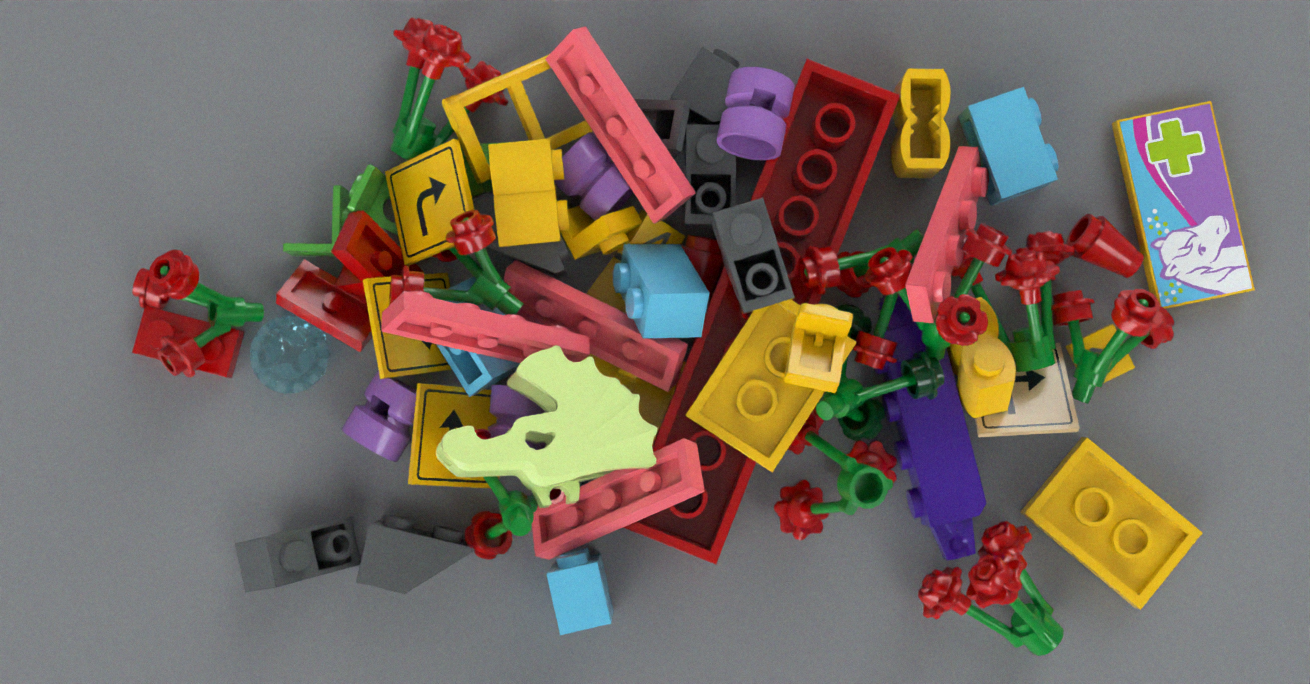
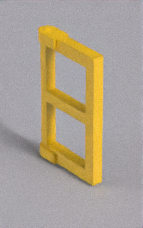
[442,54,592,183]

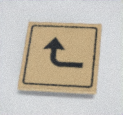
[975,343,1080,437]

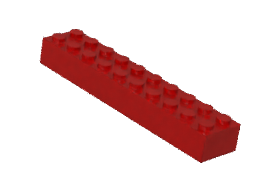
[623,59,900,565]

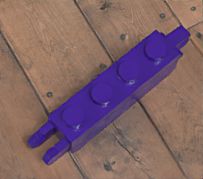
[874,294,987,561]

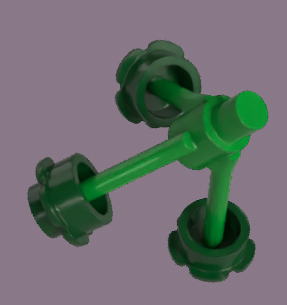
[816,304,944,441]

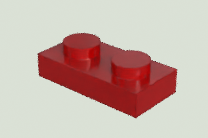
[276,259,373,352]
[132,306,245,378]

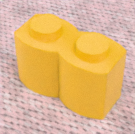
[891,68,951,178]
[488,138,570,247]
[947,297,1016,418]

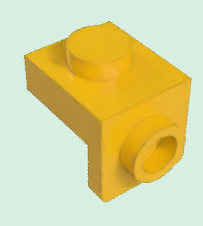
[560,206,643,260]
[784,303,853,393]

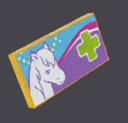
[1112,101,1255,309]

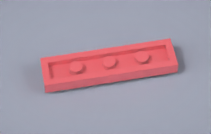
[546,26,696,224]
[905,146,989,323]
[504,260,688,392]
[381,291,590,363]
[532,438,705,560]

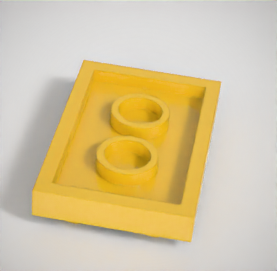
[685,299,857,473]
[1020,437,1203,610]

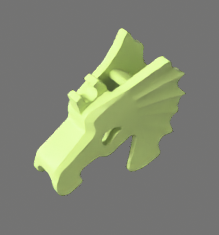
[436,345,657,508]

